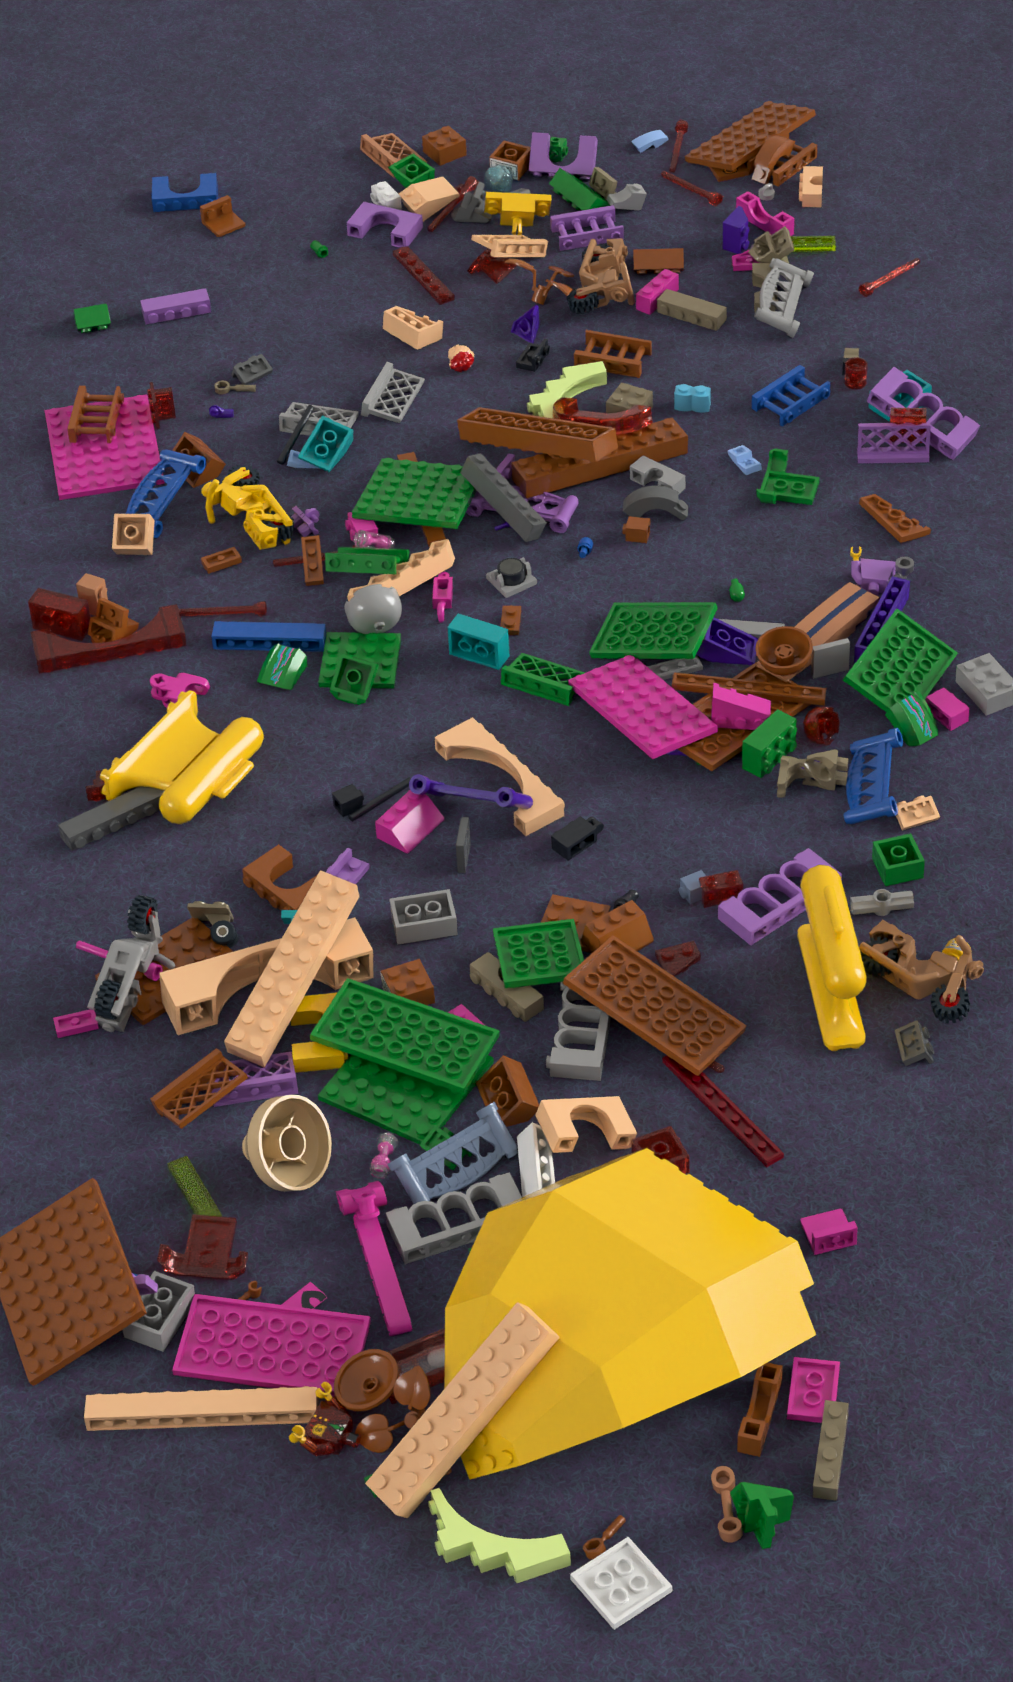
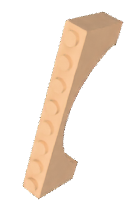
[435,717,565,836]

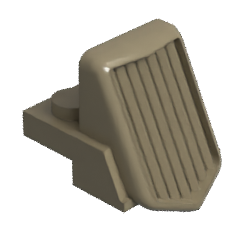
[748,226,794,263]

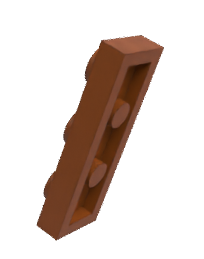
[301,535,324,586]

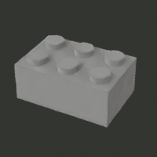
[955,653,1013,715]
[389,889,458,945]
[123,1271,195,1352]

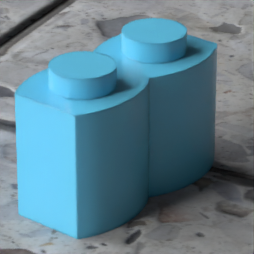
[674,384,711,413]

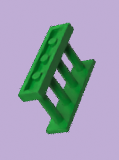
[325,547,409,574]

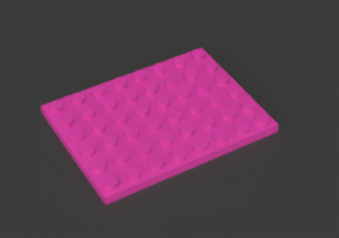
[45,395,165,500]

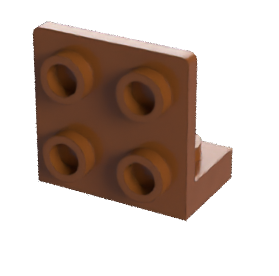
[200,195,245,237]

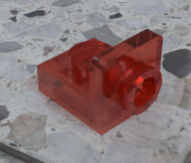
[85,770,106,801]

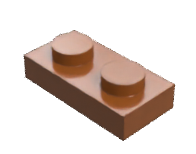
[201,547,242,574]
[500,605,521,635]

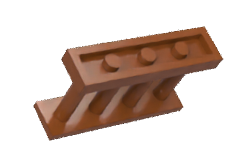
[747,134,817,187]
[574,330,652,378]
[67,386,124,443]

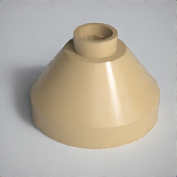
[242,1095,332,1192]

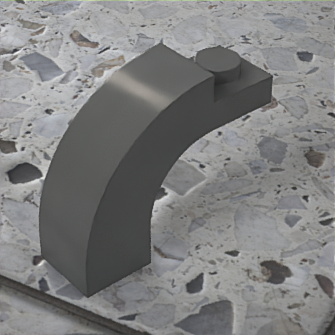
[623,486,688,520]

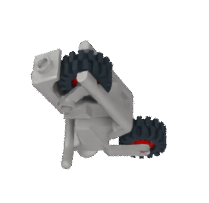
[87,895,175,1032]

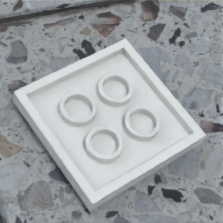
[570,1537,672,1630]

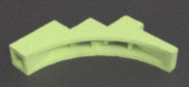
[527,361,607,419]
[428,1488,571,1583]

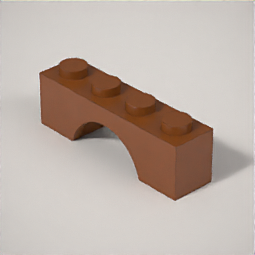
[737,1363,782,1457]

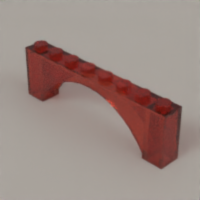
[31,604,187,674]

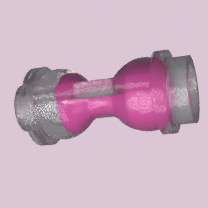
[353,530,395,549]
[369,1133,398,1179]

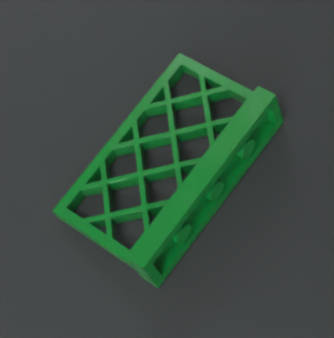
[501,653,585,706]

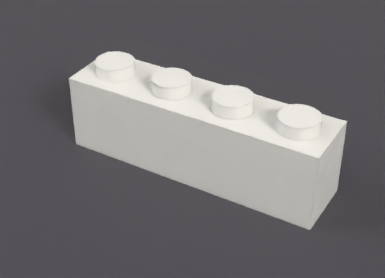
[517,1122,555,1197]

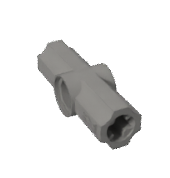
[850,889,914,916]

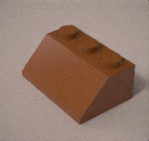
[633,248,684,275]
[172,432,226,488]
[581,900,654,952]
[476,1055,539,1127]

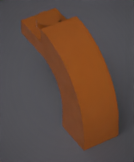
[752,135,795,184]

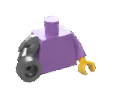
[850,546,914,596]

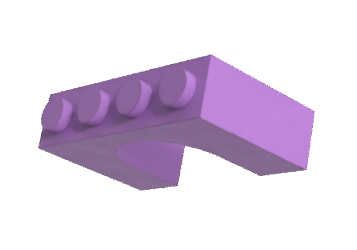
[529,132,598,180]
[347,202,423,249]

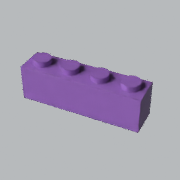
[140,288,211,324]

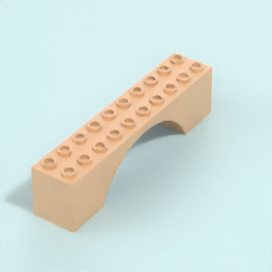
[159,917,374,1035]

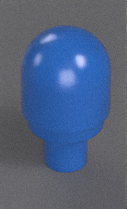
[577,537,593,558]

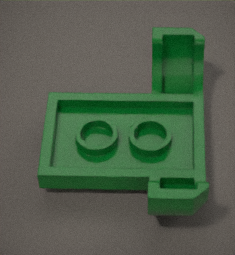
[756,449,819,505]

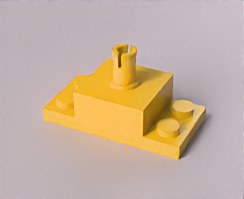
[484,192,552,235]

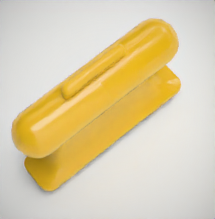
[100,690,264,824]
[797,865,867,1051]

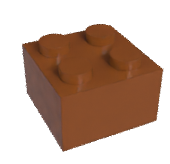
[422,126,467,166]

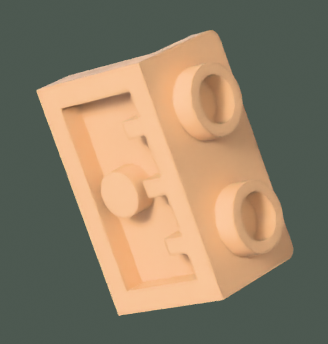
[896,796,940,831]

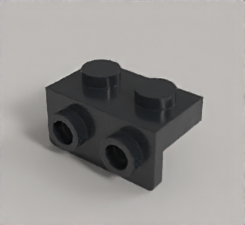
[516,339,550,372]

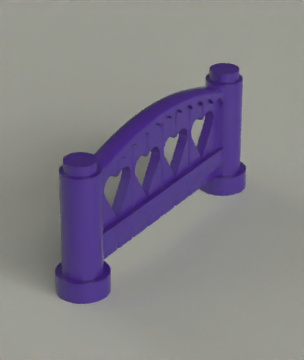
[409,774,533,810]

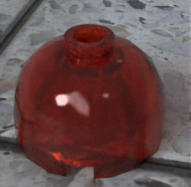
[803,706,840,745]

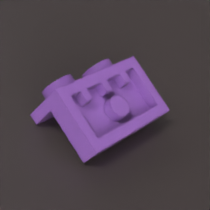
[326,848,369,884]

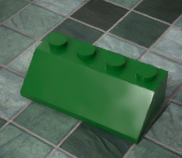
[549,168,610,211]

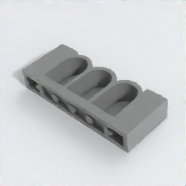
[546,982,611,1081]
[386,1173,522,1264]

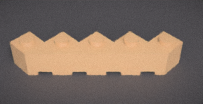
[347,539,455,601]

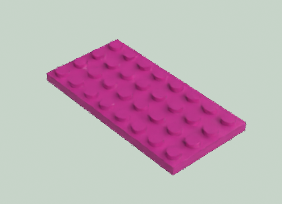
[568,655,718,759]
[172,1294,371,1397]

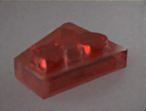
[655,940,701,977]

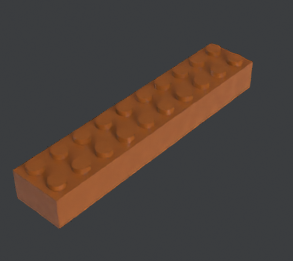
[457,407,618,462]
[511,418,688,499]

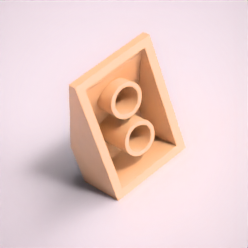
[399,177,460,222]

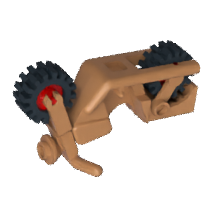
[567,238,635,314]
[859,920,984,1024]

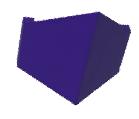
[510,305,539,343]

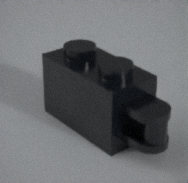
[551,816,604,861]

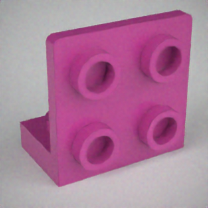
[800,1209,858,1255]

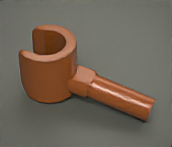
[238,1281,262,1300]

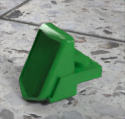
[730,1482,794,1549]

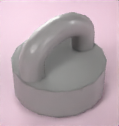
[758,183,775,201]

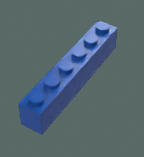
[212,621,326,652]

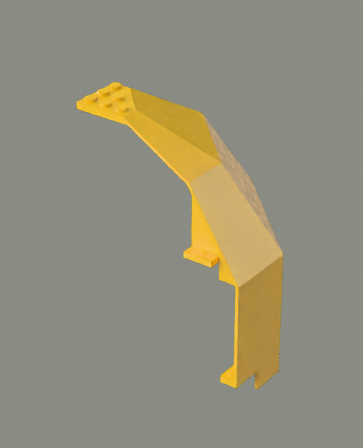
[444,1148,816,1480]

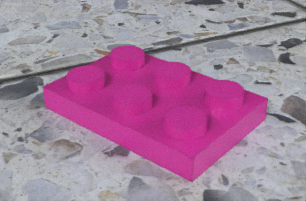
[787,1357,840,1423]

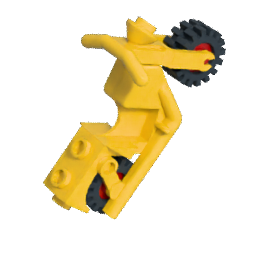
[201,465,294,550]

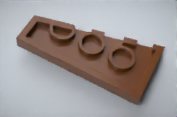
[859,494,931,543]

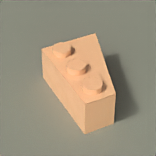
[383,306,443,350]

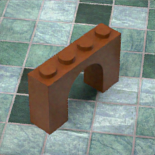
[242,844,317,911]

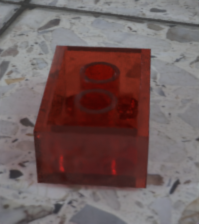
[28,588,91,641]

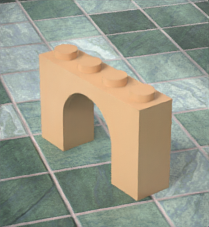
[535,1096,637,1153]

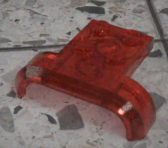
[157,1214,248,1280]

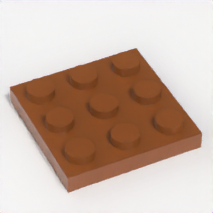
[541,894,611,953]

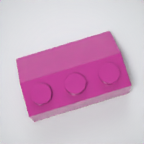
[375,790,444,854]

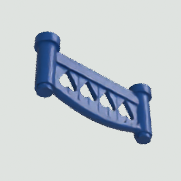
[122,449,206,538]
[844,728,903,824]

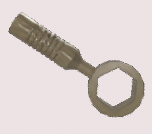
[214,380,256,394]

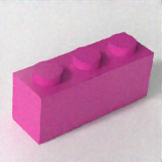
[636,269,679,315]

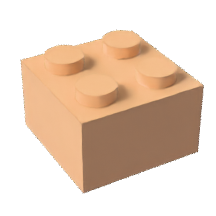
[112,514,155,555]

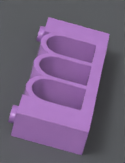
[867,367,980,460]
[718,848,842,945]

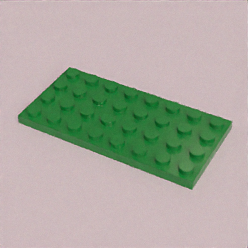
[310,978,499,1094]

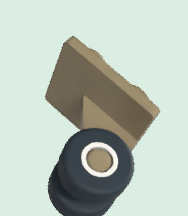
[187,901,238,948]

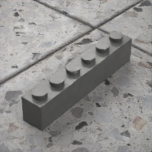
[460,453,547,542]
[58,787,164,851]

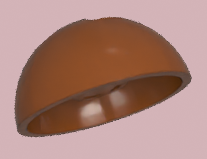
[756,626,813,676]

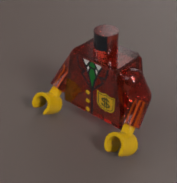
[289,1382,361,1456]

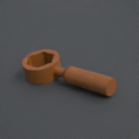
[583,1515,626,1559]

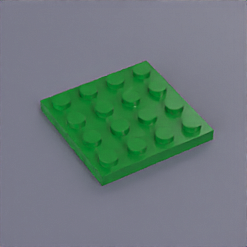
[319,632,401,689]
[493,919,584,988]

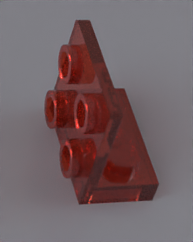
[467,248,517,283]
[890,408,927,443]

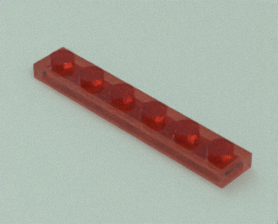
[393,246,455,305]

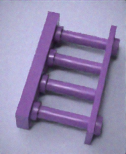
[550,205,624,251]

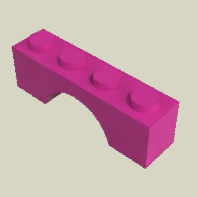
[736,191,794,236]

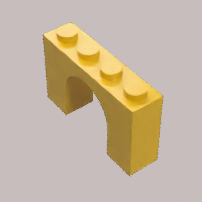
[291,993,348,1073]

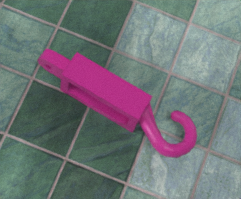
[432,572,453,623]

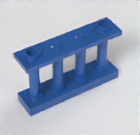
[752,365,830,426]

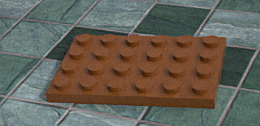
[95,918,233,1025]

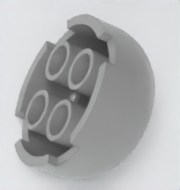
[344,584,402,634]

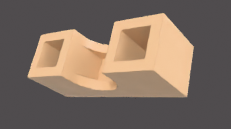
[799,166,823,207]

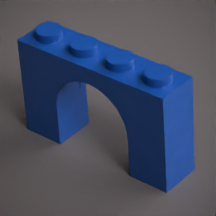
[152,173,218,212]

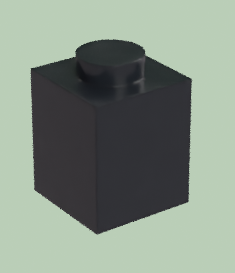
[332,784,364,817]

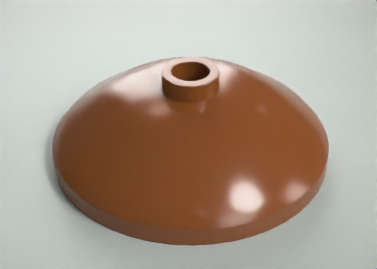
[334,1349,400,1411]

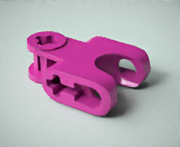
[150,673,210,708]
[336,1181,387,1220]

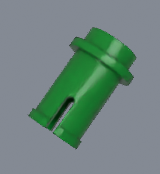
[310,240,328,258]

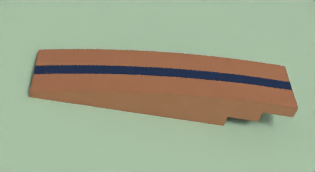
[756,582,880,682]

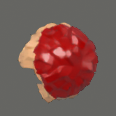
[448,344,474,372]

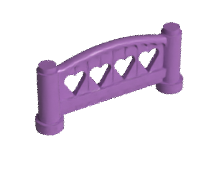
[466,486,578,533]

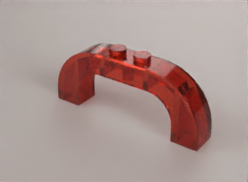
[553,397,653,435]

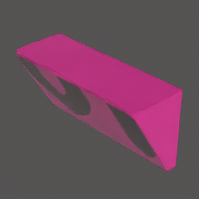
[281,1282,327,1309]

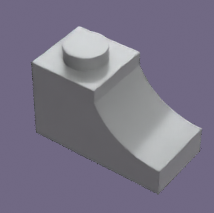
[606,184,647,210]

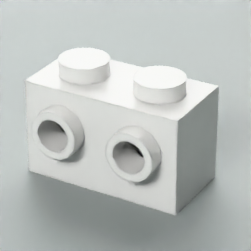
[370,181,402,210]

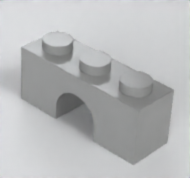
[630,456,686,495]

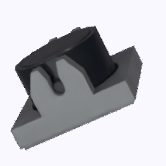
[486,557,537,598]

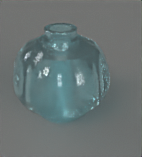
[484,165,513,193]

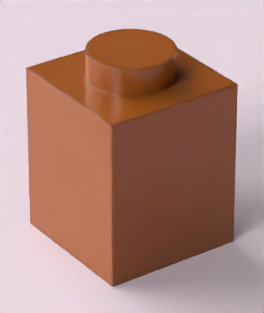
[623,516,650,543]

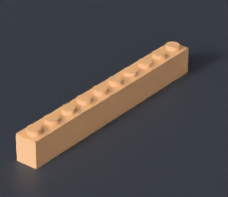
[84,1386,318,1431]

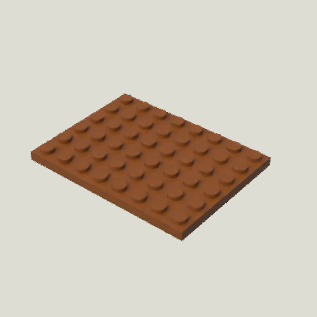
[0,1178,147,1386]

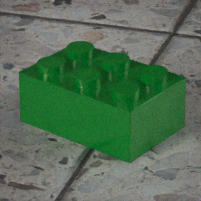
[742,709,797,778]

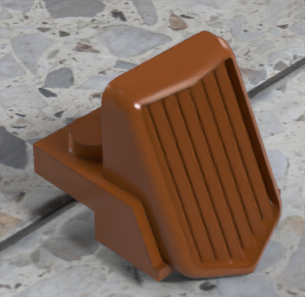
[88,598,139,649]

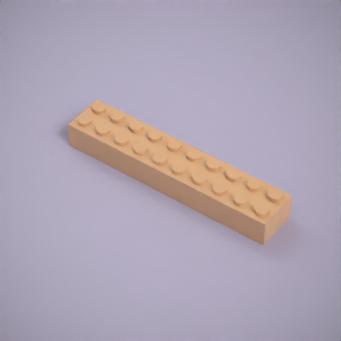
[224,870,359,1068]
[365,1302,560,1518]

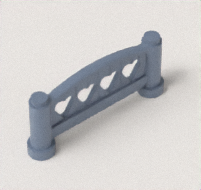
[387,1102,518,1204]

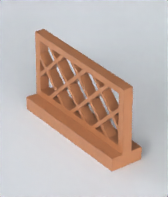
[360,133,427,178]

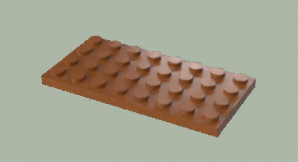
[684,101,816,171]
[677,662,811,771]
[563,935,747,1076]

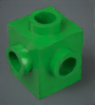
[549,137,568,162]

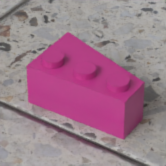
[711,683,771,730]

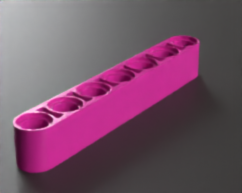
[353,1214,412,1337]

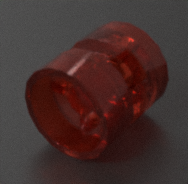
[844,357,867,390]

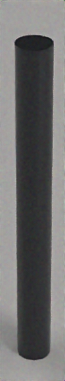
[277,405,314,465]
[348,777,411,822]

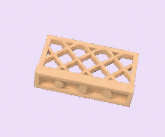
[471,235,548,257]

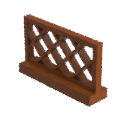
[150,1048,248,1129]

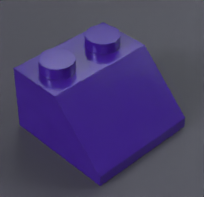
[723,206,749,254]

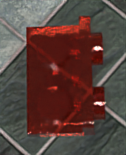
[699,870,743,908]

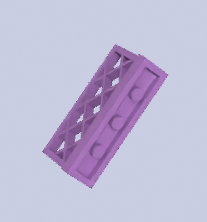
[857,422,931,463]
[212,1052,298,1107]

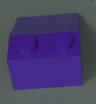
[696,617,758,665]

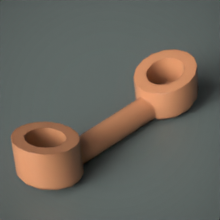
[711,1466,743,1543]

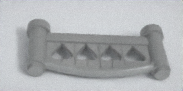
[754,258,814,338]

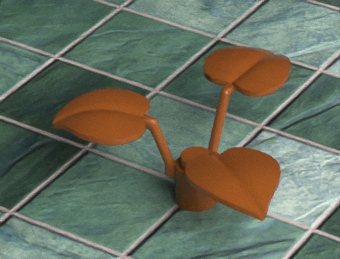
[504,259,575,305]
[355,1365,452,1475]

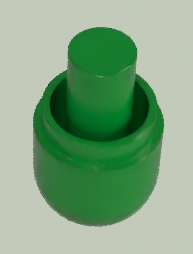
[729,579,745,602]

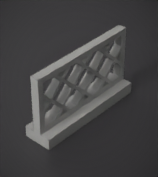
[361,362,425,423]
[279,402,359,436]

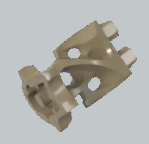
[777,749,848,798]

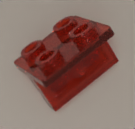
[147,382,176,429]

